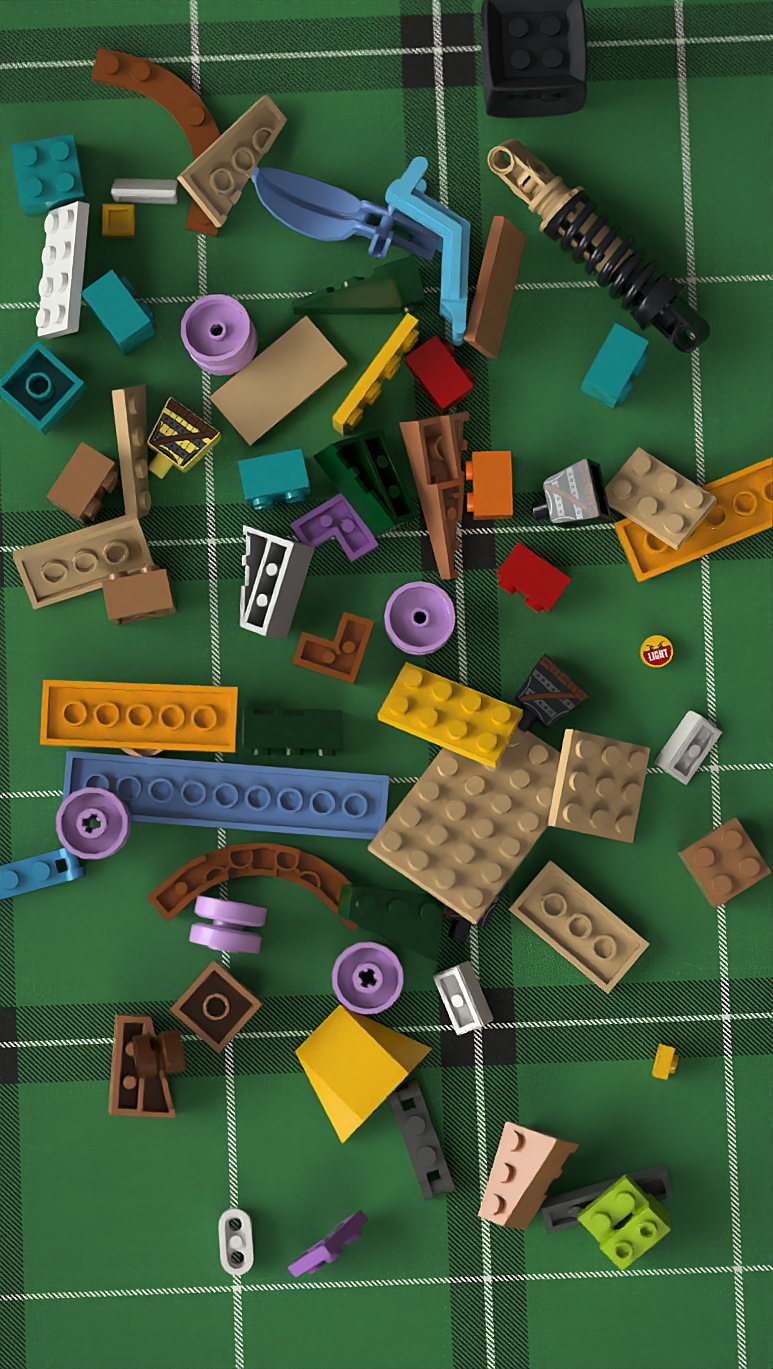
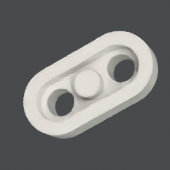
[218,1207,254,1275]

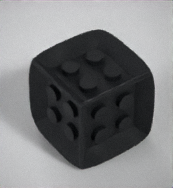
[481,0,588,118]

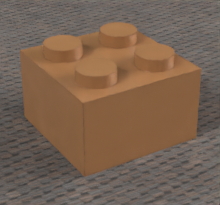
[47,442,122,526]
[101,565,178,625]
[677,817,772,907]
[170,959,264,1054]

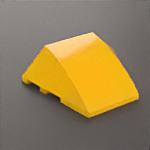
[295,1004,433,1143]

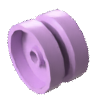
[181,294,258,376]
[384,581,456,656]
[56,787,132,859]
[189,895,268,954]
[332,941,404,1014]

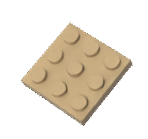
[548,729,650,843]

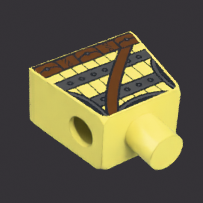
[147,397,222,479]

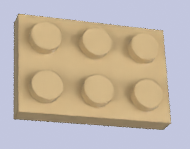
[605,447,716,551]

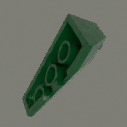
[292,255,426,316]

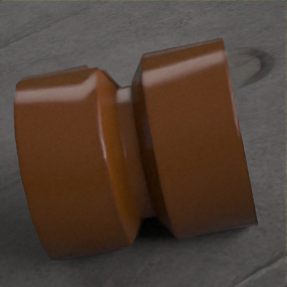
[132,1029,185,1079]

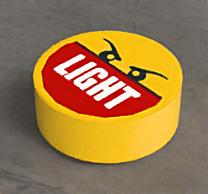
[640,635,673,668]

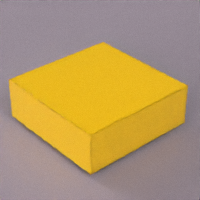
[102,204,135,238]

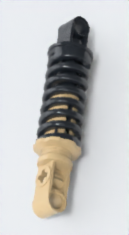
[488,139,710,353]

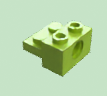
[578,1173,671,1271]

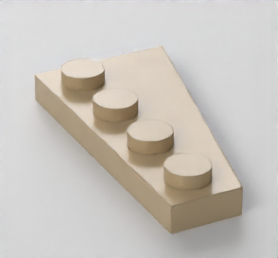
[177,95,287,227]
[112,384,151,519]

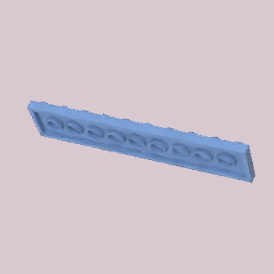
[62,751,389,840]

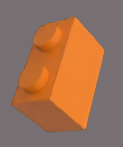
[465,451,513,520]

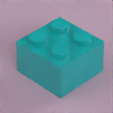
[10,134,88,216]
[81,270,156,356]
[579,323,650,409]
[0,340,88,436]
[238,448,311,511]

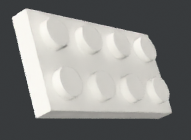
[36,201,90,339]

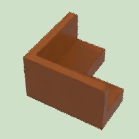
[292,612,375,685]

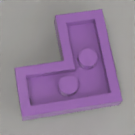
[290,493,379,563]
[288,1209,368,1278]

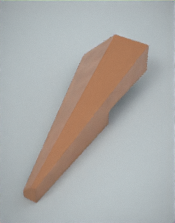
[399,411,469,580]

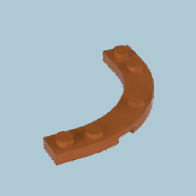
[91,48,220,238]
[147,843,358,932]

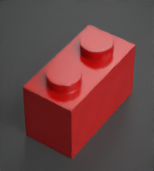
[405,335,475,414]
[495,542,571,614]

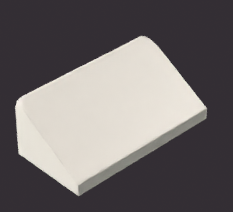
[111,178,178,204]
[654,711,722,785]
[432,961,493,1036]

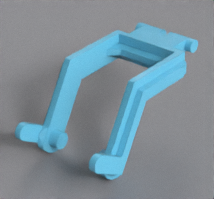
[385,156,470,346]

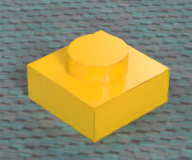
[651,1043,678,1080]

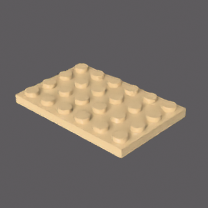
[368,727,561,925]

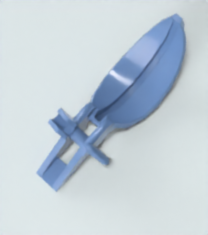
[252,167,440,260]

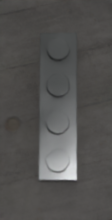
[540,1164,673,1234]

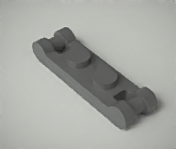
[388,1079,456,1201]

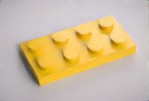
[332,313,420,436]
[378,662,523,769]

